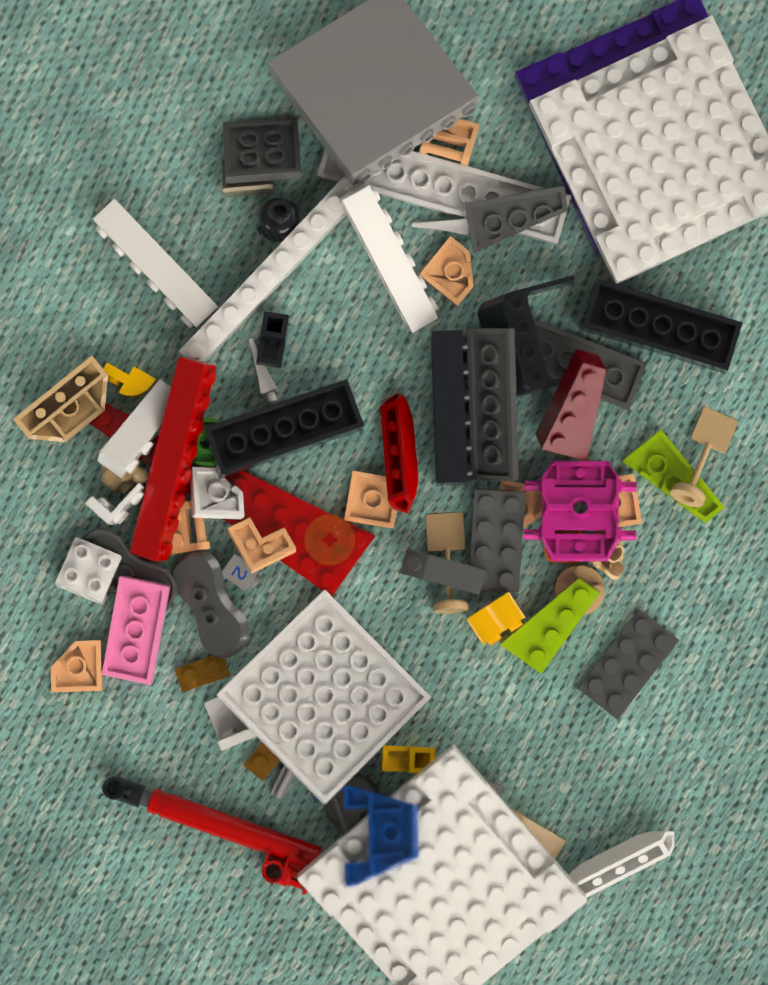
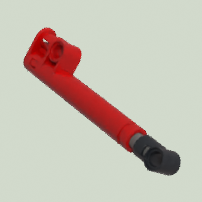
[102,775,322,895]

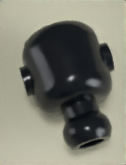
[256,198,299,242]

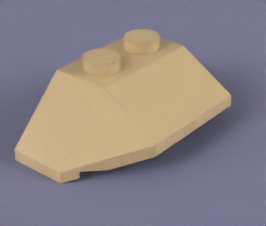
[13,356,108,442]

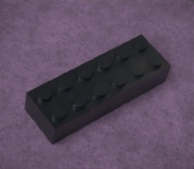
[580,278,743,374]
[431,330,472,486]
[202,379,364,479]

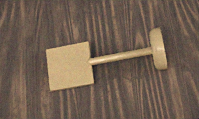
[670,406,738,507]
[425,512,469,614]

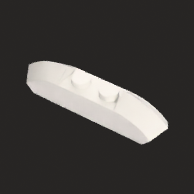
[569,831,674,897]

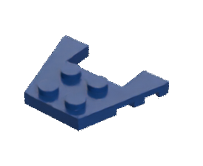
[344,785,419,887]

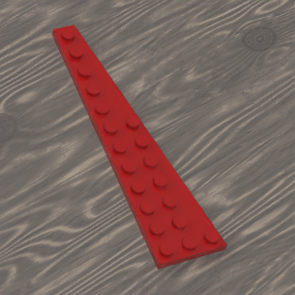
[90,404,375,596]

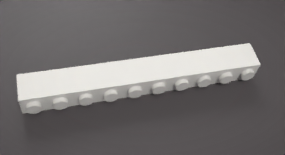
[179,176,371,362]

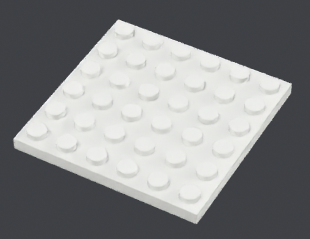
[217,590,431,805]

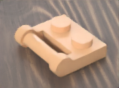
[420,119,480,166]
[170,500,211,555]

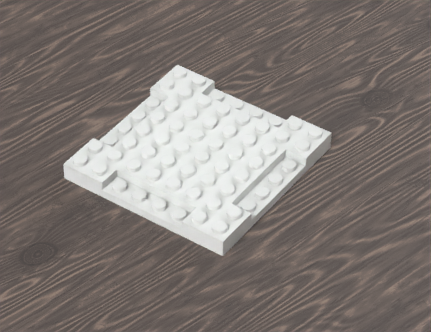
[529,16,768,284]
[297,744,588,985]

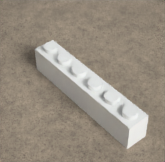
[338,184,438,333]
[93,199,219,330]

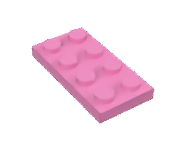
[102,575,170,685]

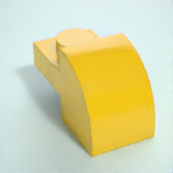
[103,363,158,398]
[380,745,435,773]

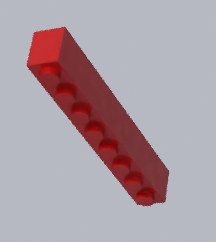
[129,356,217,561]

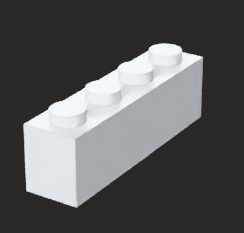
[97,379,171,479]

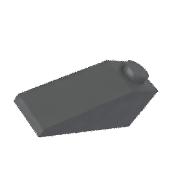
[400,549,486,595]

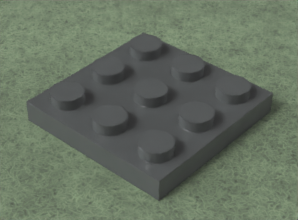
[223,117,302,184]

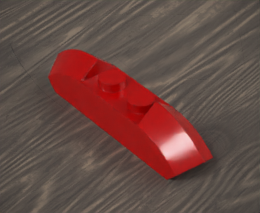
[380,393,418,514]

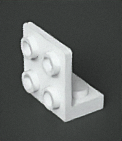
[85,483,146,525]
[55,537,122,606]
[205,697,256,751]

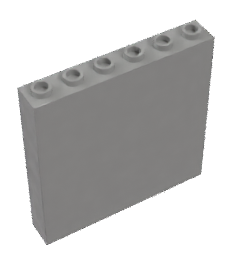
[268,0,478,186]

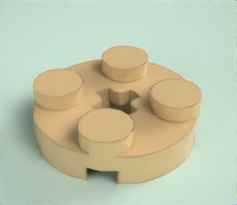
[555,565,605,615]

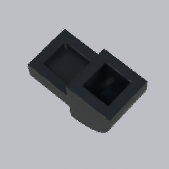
[256,311,289,368]

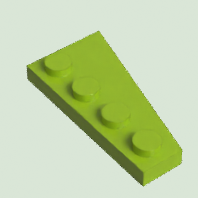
[622,430,725,523]
[500,577,600,674]

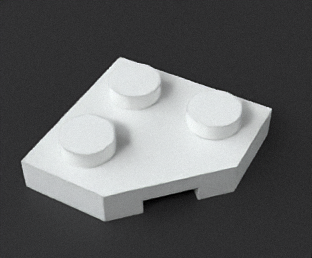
[190,467,244,519]

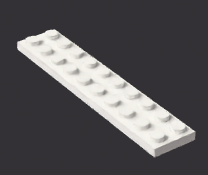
[317,149,571,245]

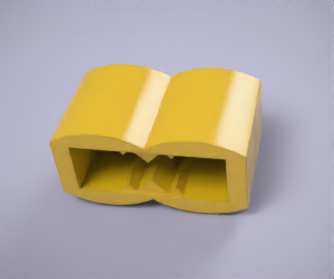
[467,592,525,646]

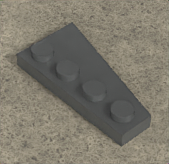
[464,185,568,253]

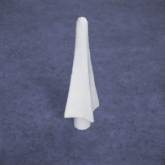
[411,218,470,235]
[249,338,278,404]

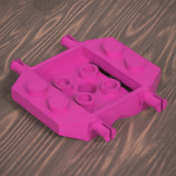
[524,461,636,562]

